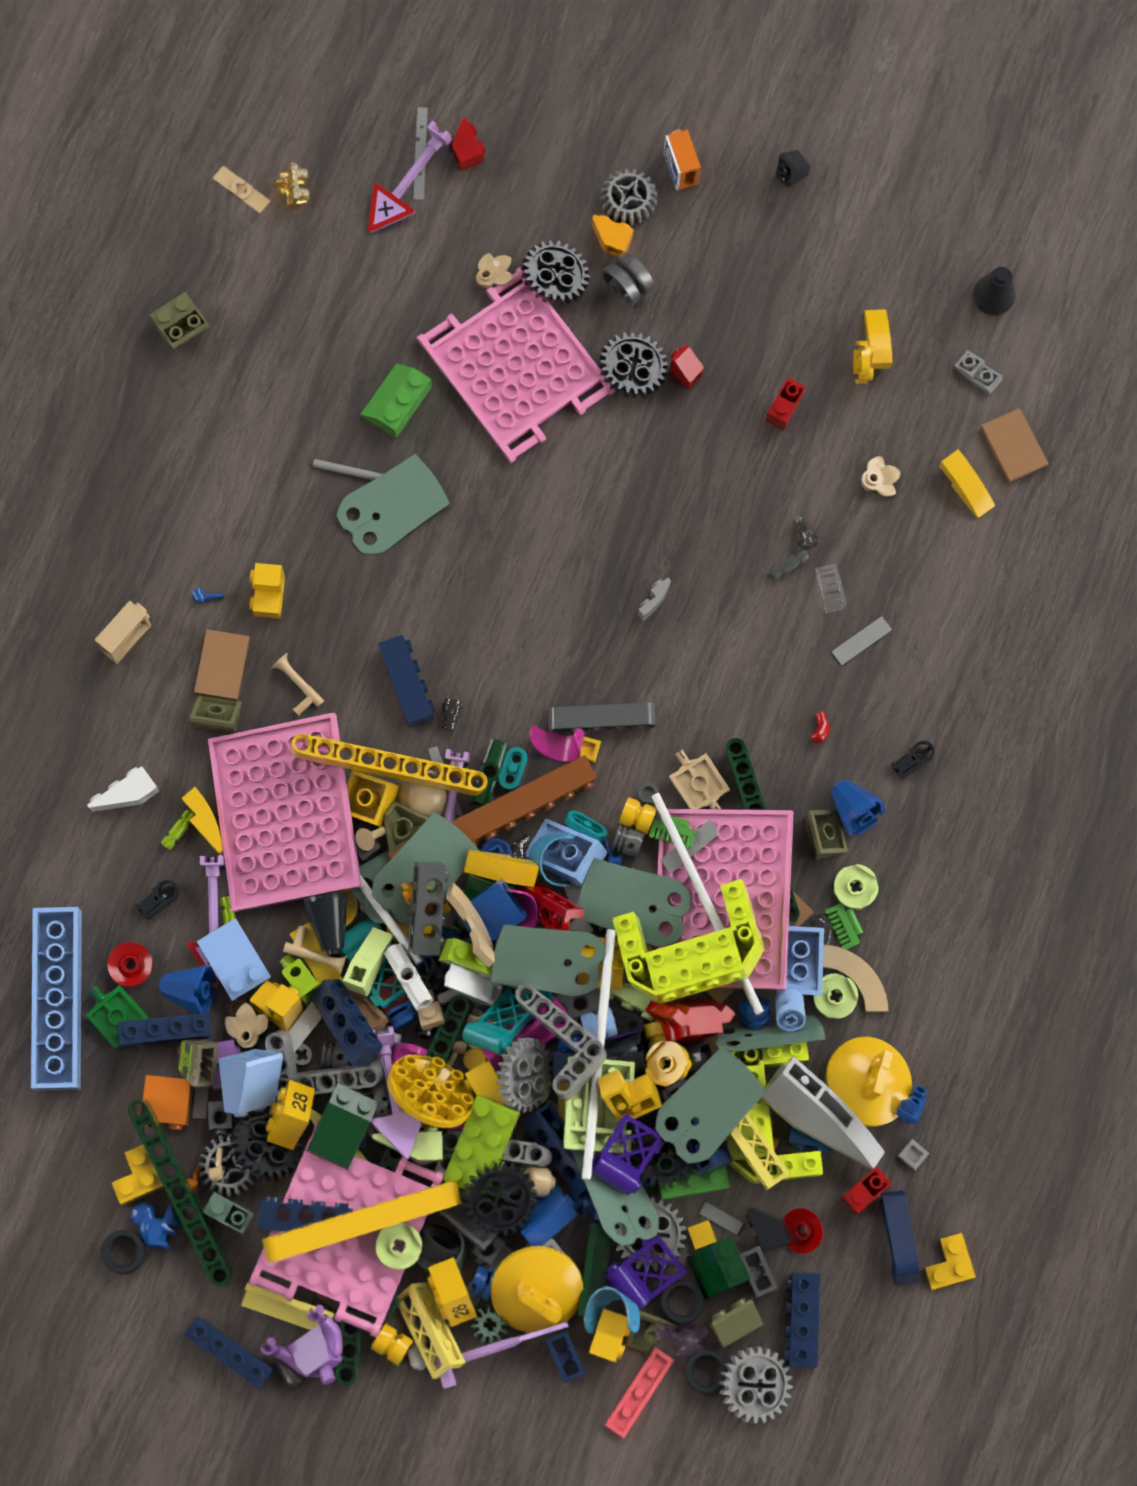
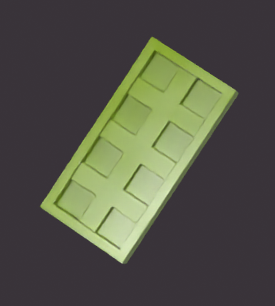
[443,1095,520,1194]

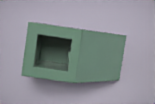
[203,1192,254,1234]

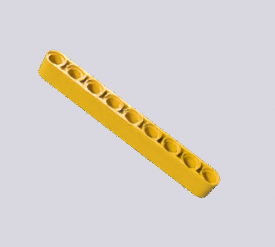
[290,734,487,796]
[262,1180,462,1263]

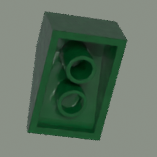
[306,1083,379,1170]

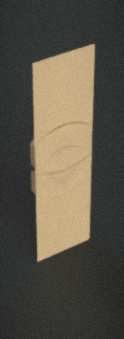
[213,166,270,213]

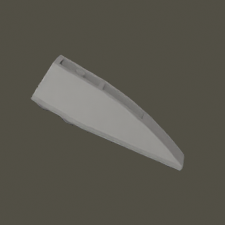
[761,1057,885,1170]

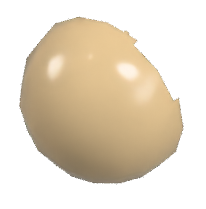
[395,770,448,817]

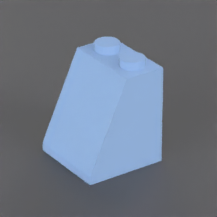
[219,1049,283,1117]

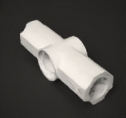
[384,943,433,1010]

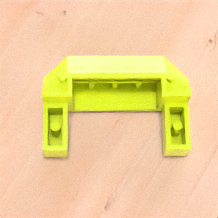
[612,879,764,1004]
[725,1042,823,1184]

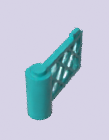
[339,917,413,1010]
[463,987,553,1056]

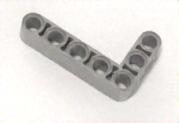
[515,984,607,1100]
[265,1030,385,1096]
[435,1131,552,1190]

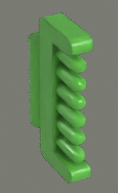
[649,816,696,849]
[825,903,863,950]

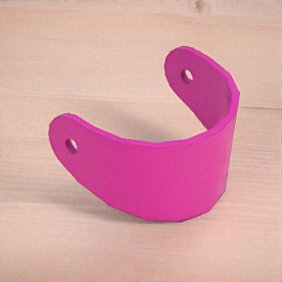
[529,726,585,763]
[497,888,538,940]

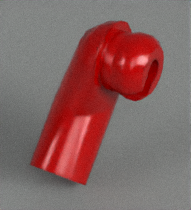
[811,712,831,744]

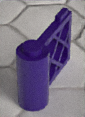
[591,1113,665,1195]
[604,1235,687,1310]

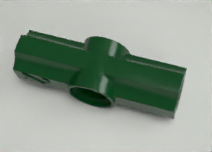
[470,739,509,807]

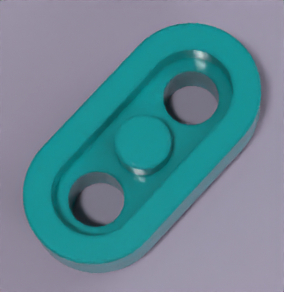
[499,747,528,791]
[565,811,607,843]

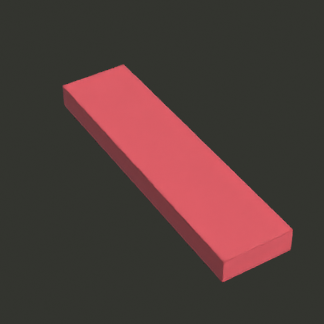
[604,1347,674,1439]

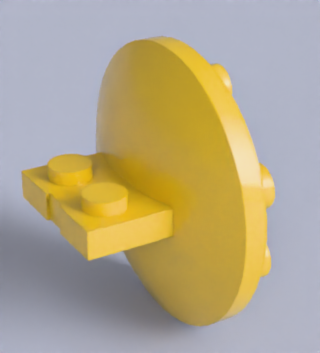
[825,1037,912,1127]
[387,1055,474,1129]
[491,1246,583,1333]

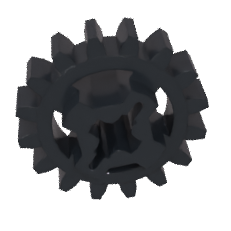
[419,958,450,995]

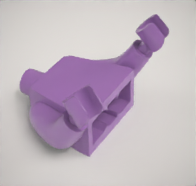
[261,1305,342,1385]

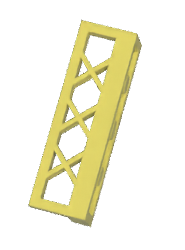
[729,1113,789,1190]
[395,1282,465,1379]
[241,1283,336,1330]

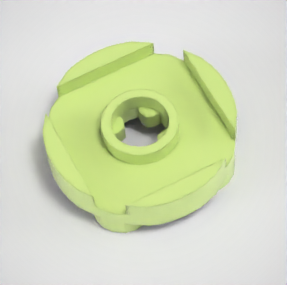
[833,865,878,910]
[813,974,858,1019]
[376,1223,422,1269]

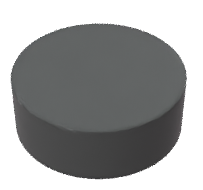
[637,782,659,805]

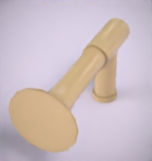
[271,653,324,716]
[355,825,386,851]
[283,926,347,976]

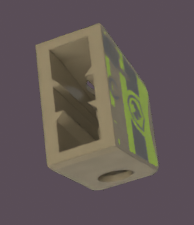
[177,1038,219,1087]

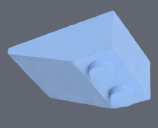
[524,819,607,888]
[197,918,271,1000]
[776,926,824,996]

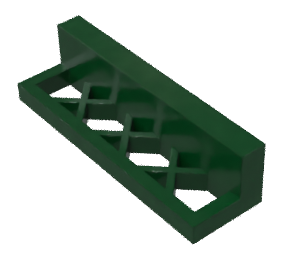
[577,1223,612,1320]

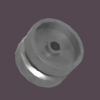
[601,252,655,307]

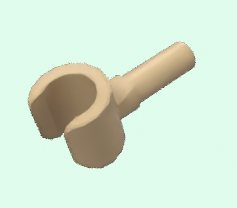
[447,1041,467,1067]
[209,1148,224,1181]

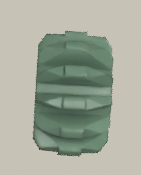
[471,1305,509,1344]

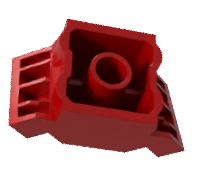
[645,997,735,1043]

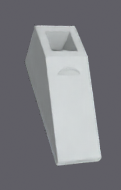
[87,766,160,812]
[444,964,503,1006]

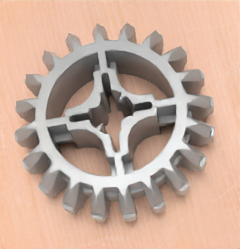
[600,168,657,226]
[198,1134,257,1197]

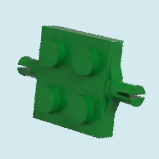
[85,985,150,1049]

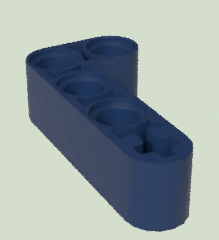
[880,1190,920,1286]

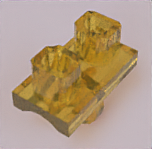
[274,163,309,207]

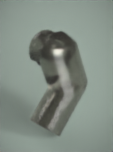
[511,834,532,859]
[811,914,833,945]

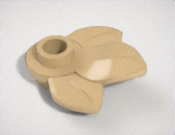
[476,253,514,288]
[861,456,901,497]
[225,1003,268,1048]

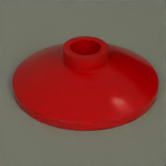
[107,942,153,987]
[783,1208,823,1254]

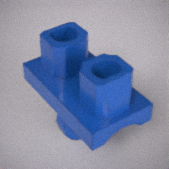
[895,1084,927,1125]

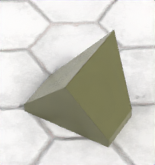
[384,801,429,852]
[626,1311,680,1353]

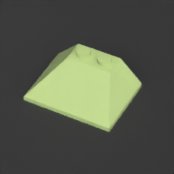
[563,1056,635,1153]

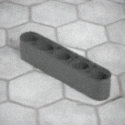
[547,703,656,733]

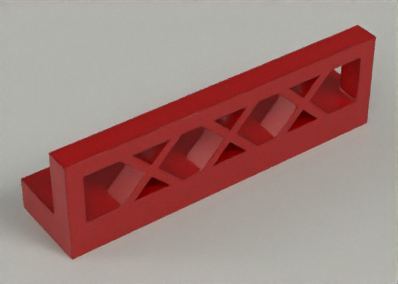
[514,881,585,931]

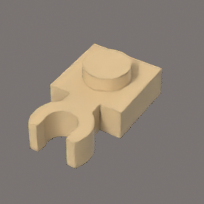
[417,989,445,1031]

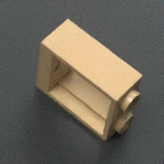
[95,601,152,664]

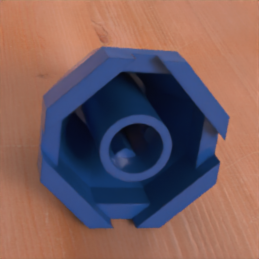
[831,780,885,836]
[159,966,217,1014]

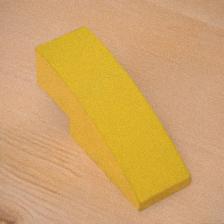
[864,309,893,369]
[939,449,995,519]
[182,787,224,855]
[464,850,539,887]
[290,922,345,985]

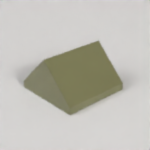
[189,695,242,734]
[804,810,848,860]

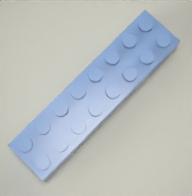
[31,907,82,1091]

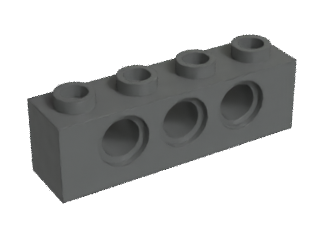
[408,861,449,955]
[511,988,600,1025]

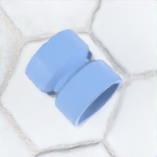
[775,989,806,1032]
[580,1007,618,1038]

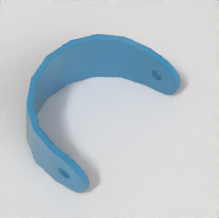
[529,832,575,886]
[584,1287,640,1334]

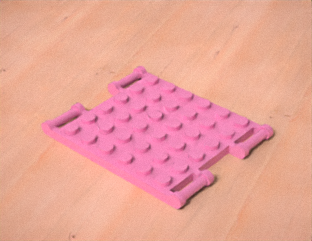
[416,267,615,463]
[248,1121,444,1337]

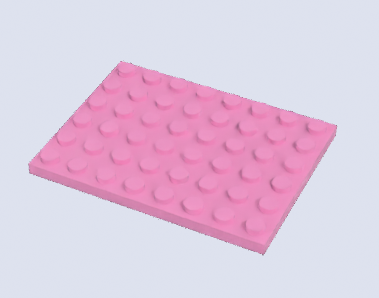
[208,713,362,912]
[654,809,794,990]

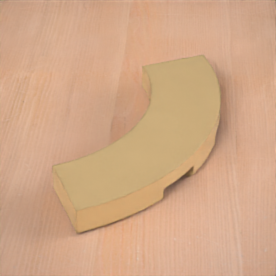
[446,882,495,967]
[823,945,888,1012]

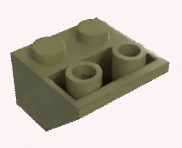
[150,292,209,349]
[709,1298,763,1348]

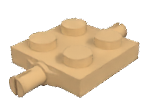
[669,750,730,810]

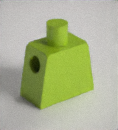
[280,954,319,1007]

